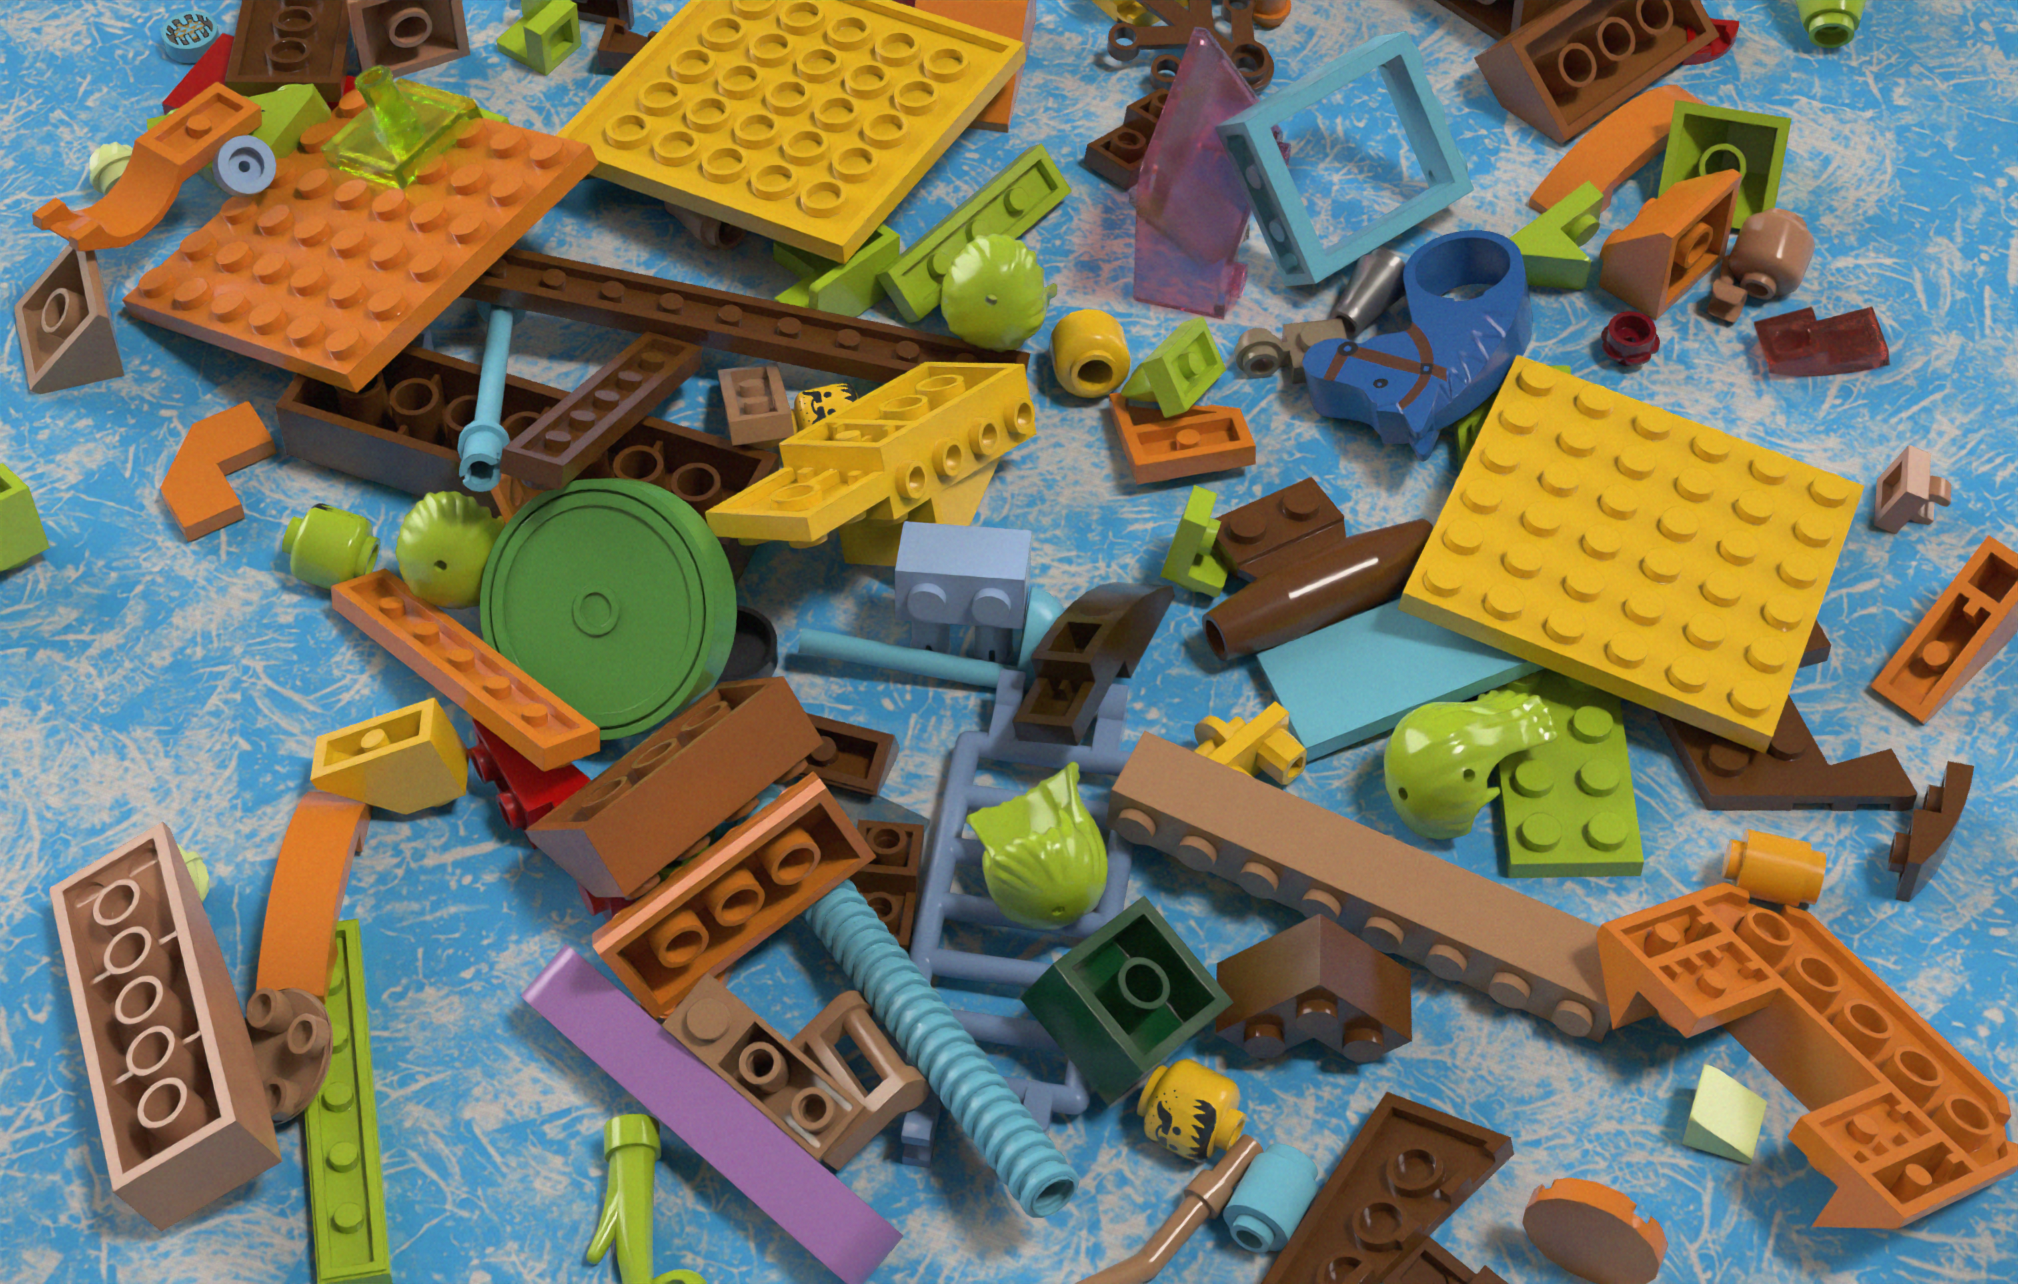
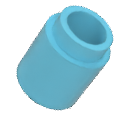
[1223,1143,1318,1253]

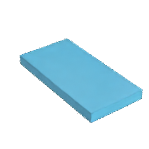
[1256,598,1545,762]

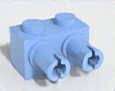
[895,521,1032,665]

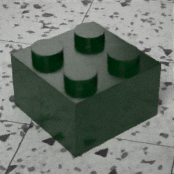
[1020,895,1234,1106]

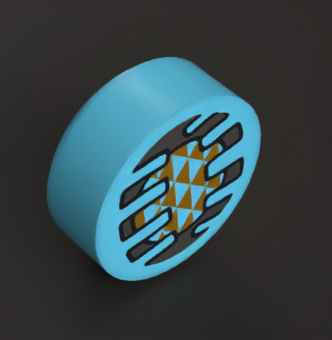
[161,11,220,63]

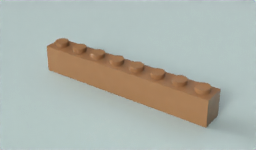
[1105,731,1611,1044]

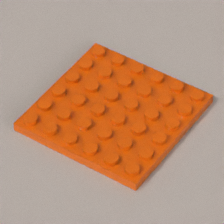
[122,86,599,393]

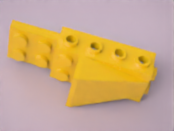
[705,362,1037,566]

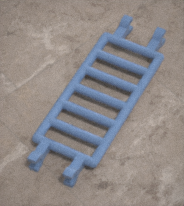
[890,669,1135,1168]

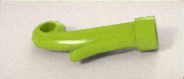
[586,1114,707,1284]

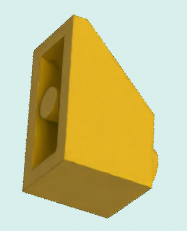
[310,697,470,815]

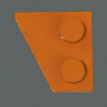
[1109,392,1256,485]

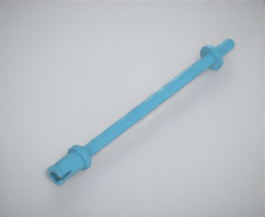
[457,301,526,492]

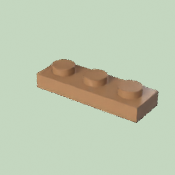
[717,362,794,450]

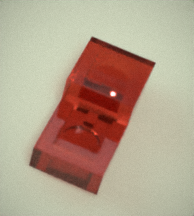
[1753,306,1890,376]

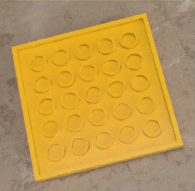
[555,0,1026,264]
[1398,355,1865,753]

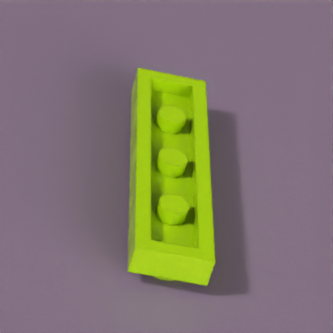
[876,143,1072,323]

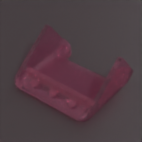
[1133,27,1291,320]

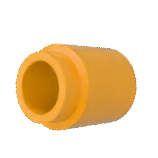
[1722,829,1826,908]

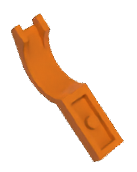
[32,82,262,252]

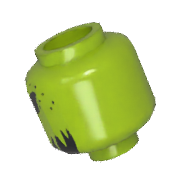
[282,503,381,590]

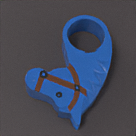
[1302,230,1533,462]

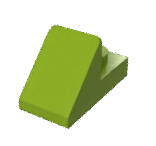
[1509,180,1604,290]

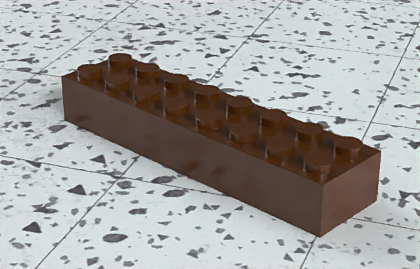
[275,344,780,586]

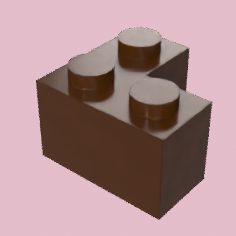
[1215,913,1412,1065]

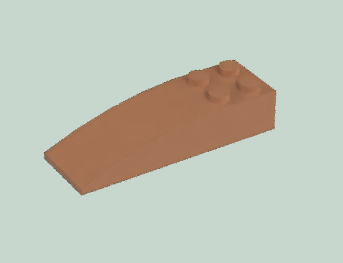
[49,821,282,1231]

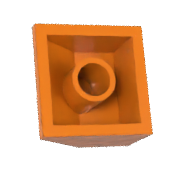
[1599,169,1742,321]

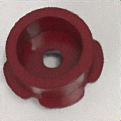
[1601,311,1660,366]

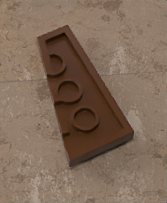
[1261,1092,1514,1284]

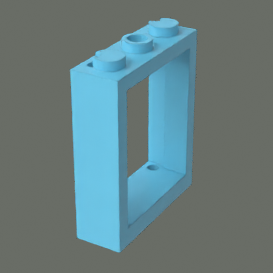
[1215,31,1475,286]

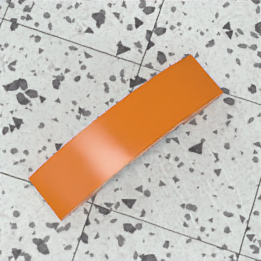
[1529,84,1708,214]
[256,792,374,1005]

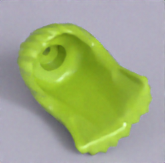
[940,234,1058,353]
[395,491,505,610]
[1384,690,1558,840]
[966,761,1108,931]

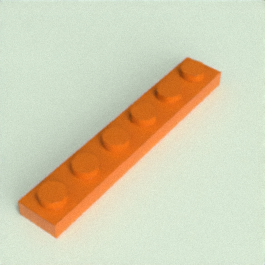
[331,568,600,772]

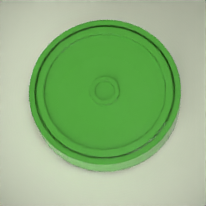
[480,478,737,740]

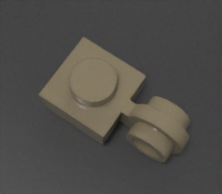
[1234,318,1347,384]

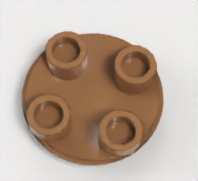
[244,987,333,1125]

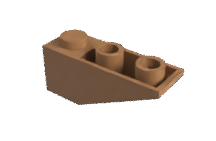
[661,972,866,1162]

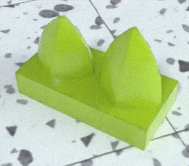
[1121,316,1226,418]

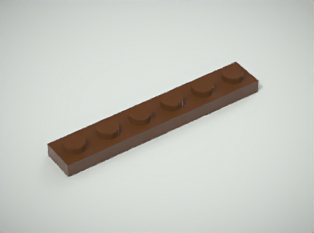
[499,331,703,491]

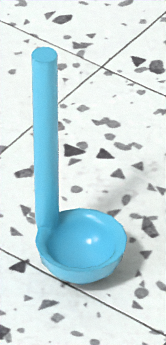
[798,586,1065,691]

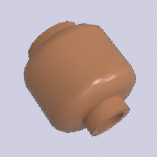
[1728,208,1815,299]

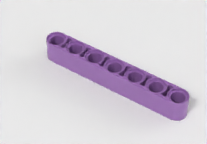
[520,944,904,1284]

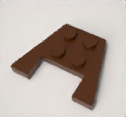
[1654,620,1918,811]

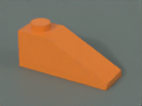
[1870,535,2018,725]

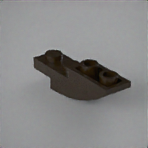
[1012,582,1175,746]

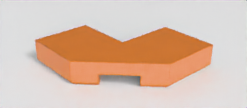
[160,400,276,542]

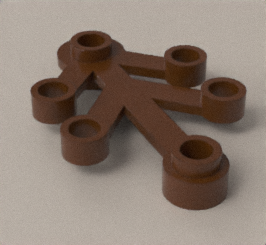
[1107,0,1274,94]

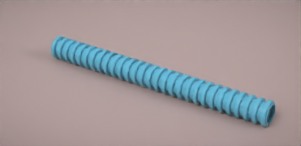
[732,783,1080,1218]

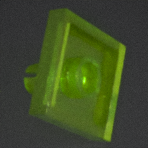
[320,65,483,190]

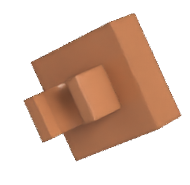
[1874,445,1952,534]

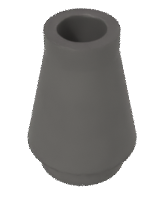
[1331,249,1406,337]

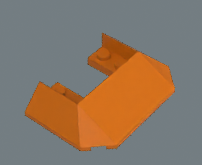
[1596,882,2018,1229]

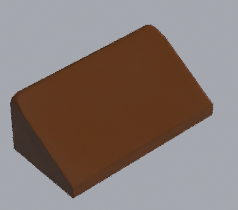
[795,713,900,798]

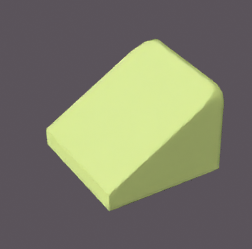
[1682,1064,1767,1165]

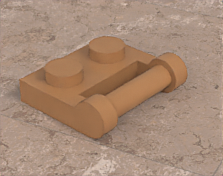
[789,990,930,1171]

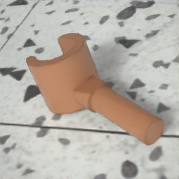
[1706,255,1748,323]

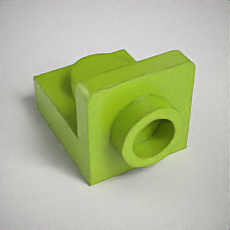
[1160,485,1229,597]

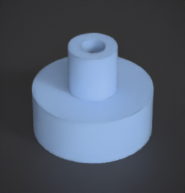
[212,135,276,197]

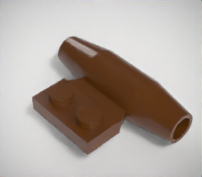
[1202,477,1434,661]

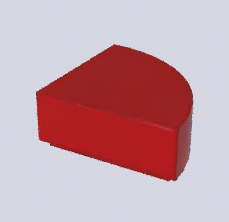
[1682,18,1739,65]

